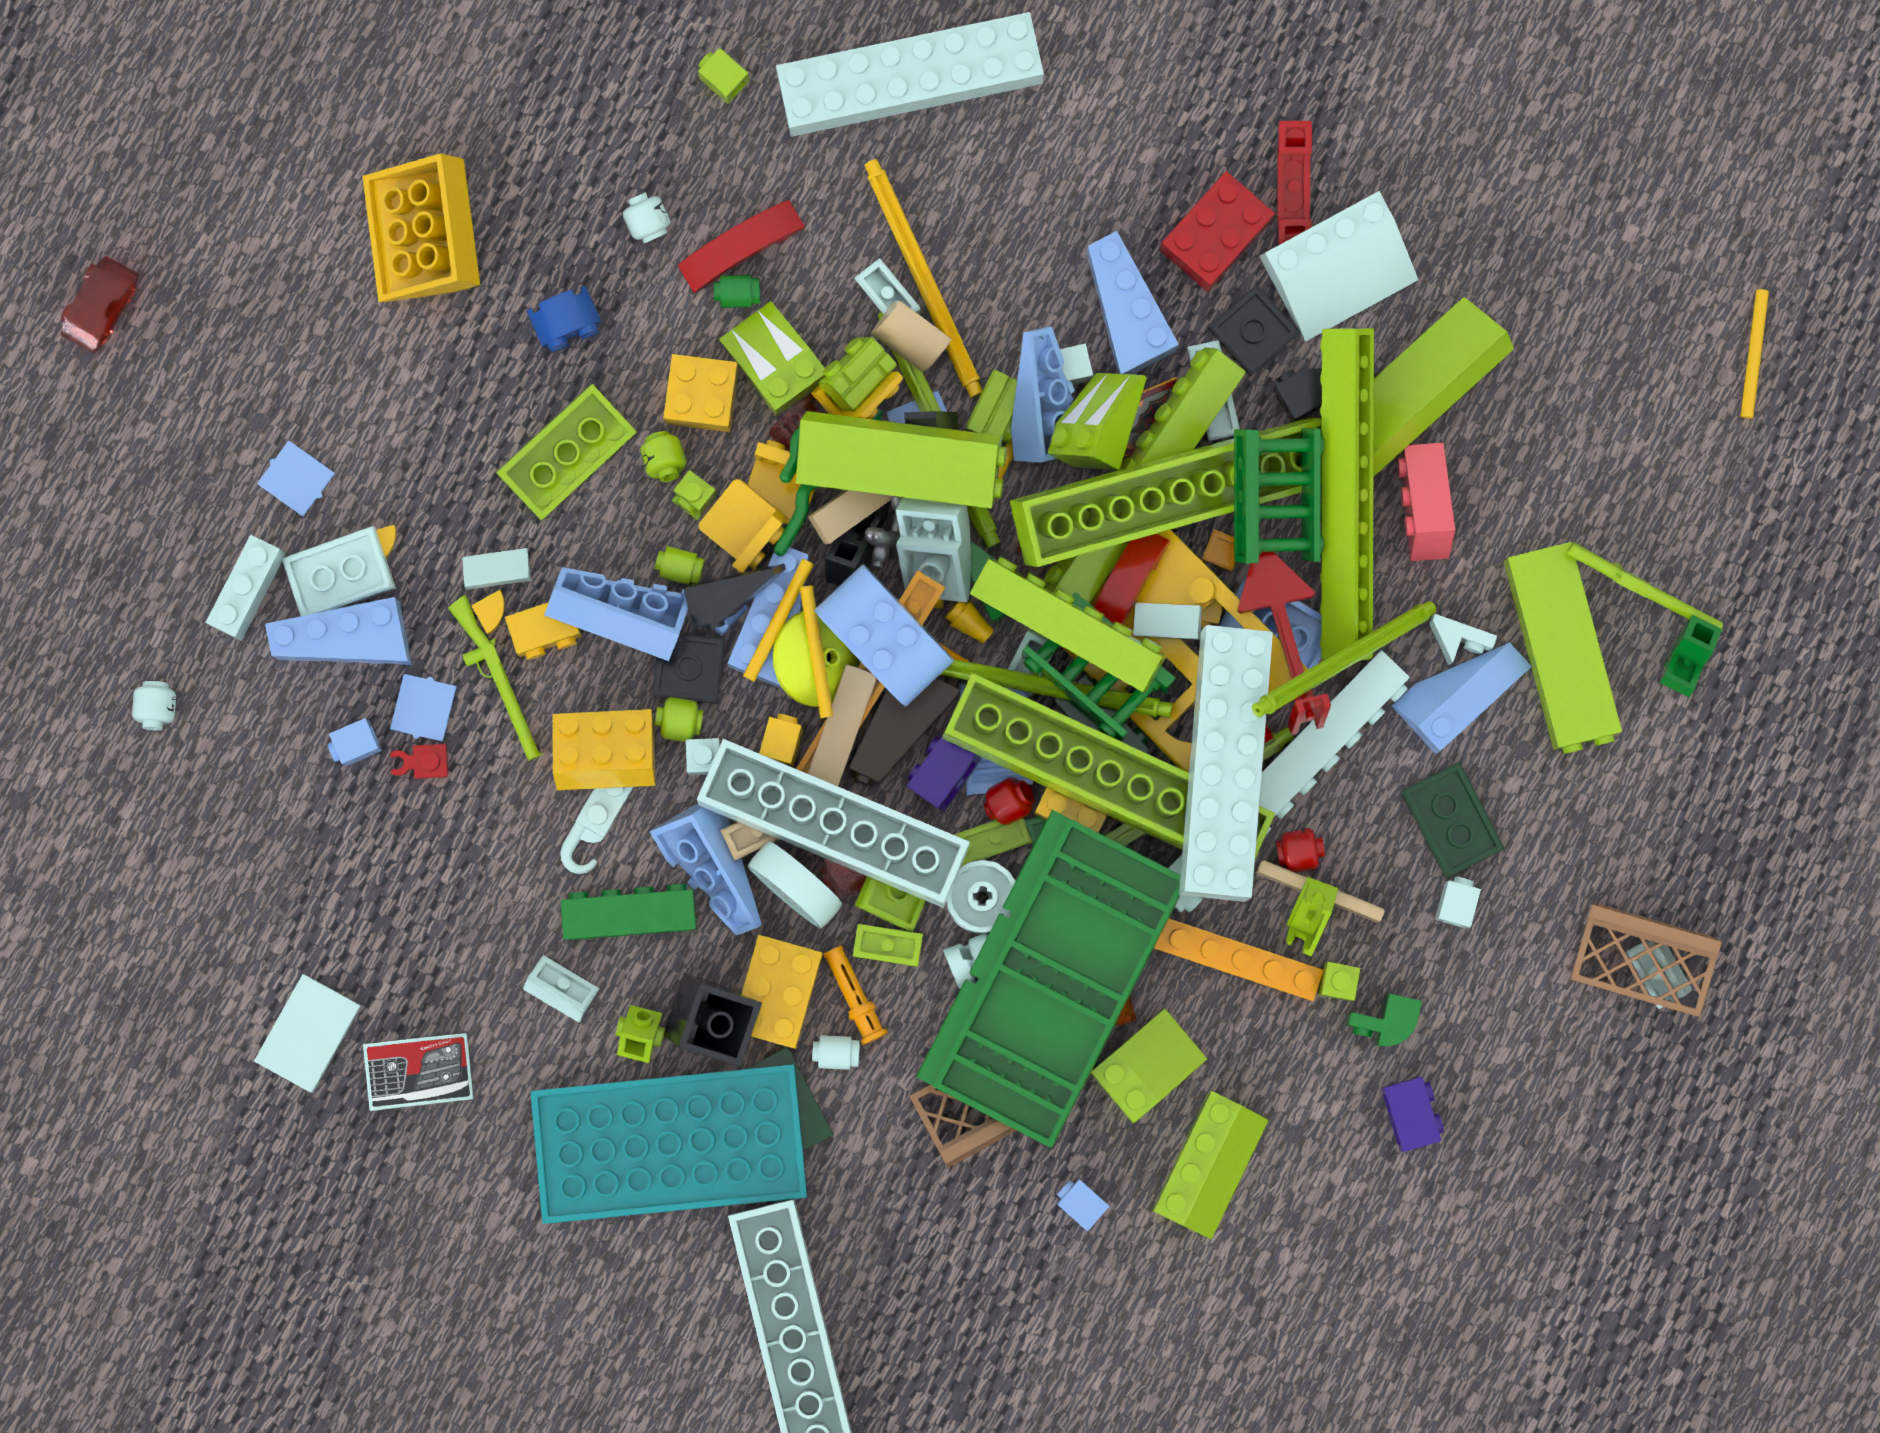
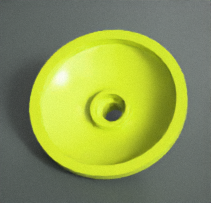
[773,611,861,707]

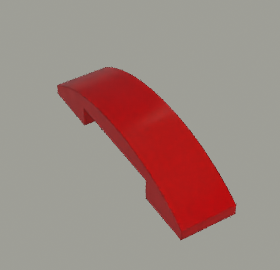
[1277,121,1312,245]
[677,200,805,293]
[1094,534,1171,625]

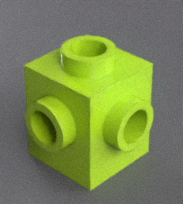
[615,1005,666,1063]

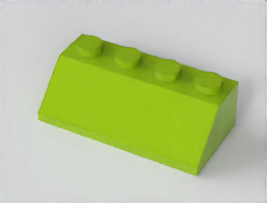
[1152,1091,1269,1239]

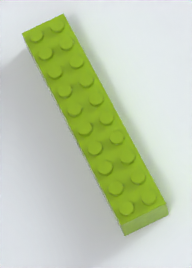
[1010,417,1322,567]
[942,673,1275,858]

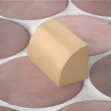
[870,300,952,372]

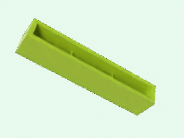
[970,556,1167,692]

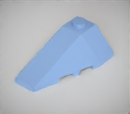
[1011,327,1075,463]
[1391,642,1532,754]
[649,804,762,936]

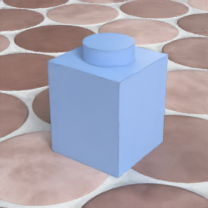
[327,718,382,766]
[1056,1179,1109,1231]

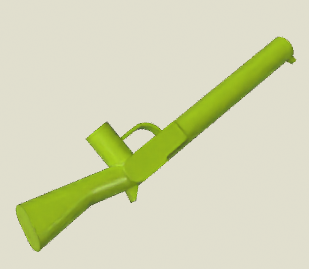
[1567,541,1723,632]
[448,595,543,761]

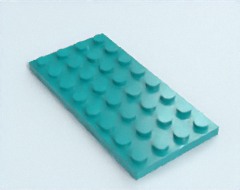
[530,1064,808,1224]

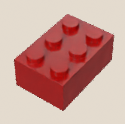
[1159,171,1275,293]

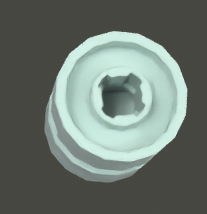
[943,933,987,989]

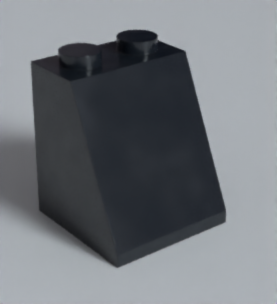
[664,973,762,1067]

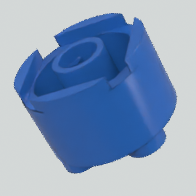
[526,286,602,353]

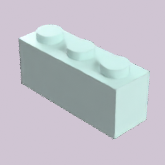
[206,535,286,641]

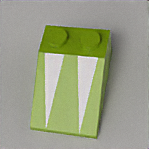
[719,301,825,417]
[1047,373,1147,470]

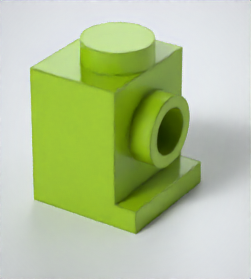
[672,470,717,521]

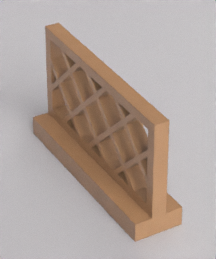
[1571,902,1722,1017]
[909,1085,1017,1168]

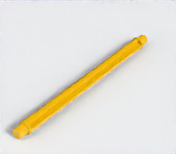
[864,159,983,398]

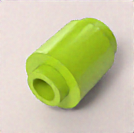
[655,546,705,585]

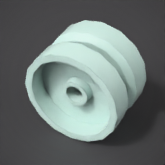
[946,860,1015,934]

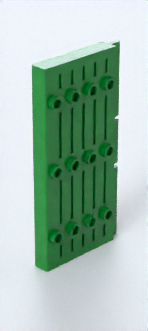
[916,810,1181,1148]

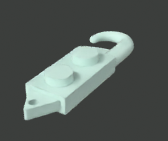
[560,787,634,874]

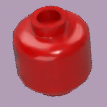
[984,777,1035,826]
[1276,828,1325,873]

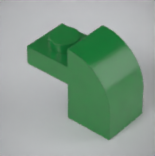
[1660,615,1722,697]
[1345,994,1422,1047]

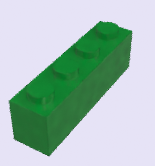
[561,884,697,941]

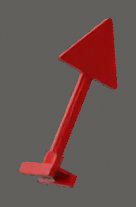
[1237,552,1331,735]

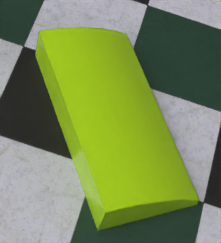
[496,384,637,521]

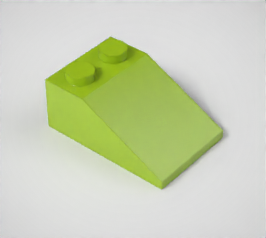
[1090,1008,1207,1123]

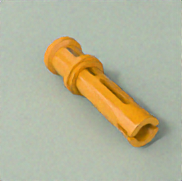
[823,946,888,1046]

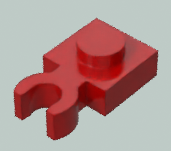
[390,744,448,779]

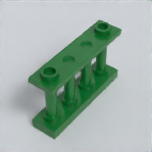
[1234,428,1324,564]
[1022,592,1176,742]

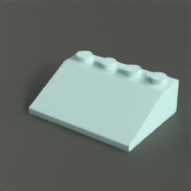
[1259,191,1418,342]

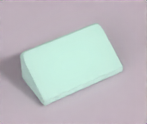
[854,258,921,315]
[462,548,532,590]
[1626,940,1692,1009]
[523,955,600,1023]

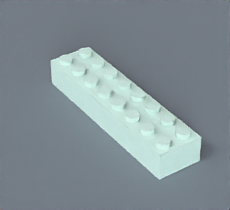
[776,12,1044,137]
[1179,625,1273,902]
[697,739,970,908]
[728,1199,852,1433]

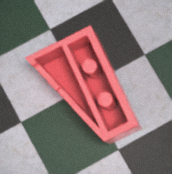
[1397,443,1455,561]

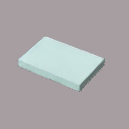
[282,526,396,616]
[254,974,361,1093]

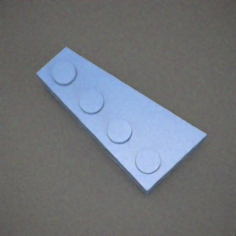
[727,547,809,689]

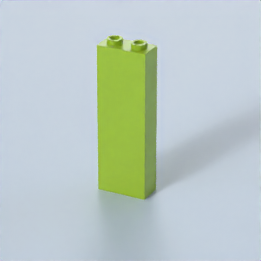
[1373,297,1514,477]
[796,411,1007,509]
[1504,542,1622,754]

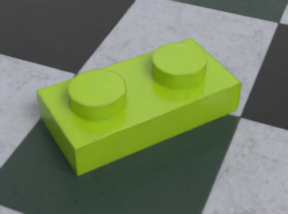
[853,924,923,967]

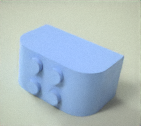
[814,564,955,707]

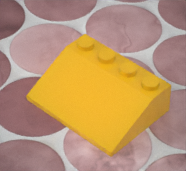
[362,153,480,303]

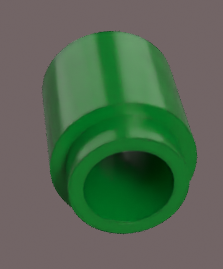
[714,275,760,308]

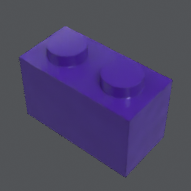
[907,735,982,813]
[1381,1077,1444,1152]

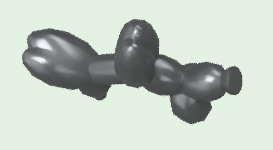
[865,496,903,568]

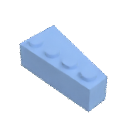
[1087,231,1179,374]
[544,567,688,661]
[265,597,412,665]

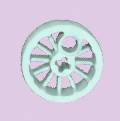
[748,841,842,929]

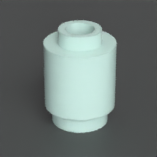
[812,1035,860,1070]

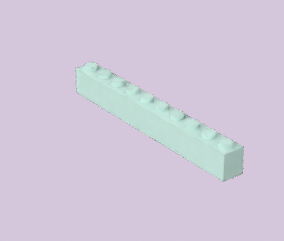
[1168,650,1410,914]

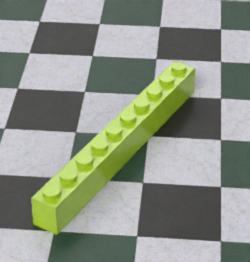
[1320,328,1374,661]
[1044,347,1246,603]

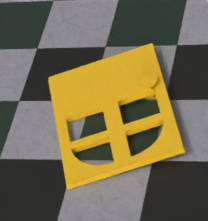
[1061,529,1308,773]

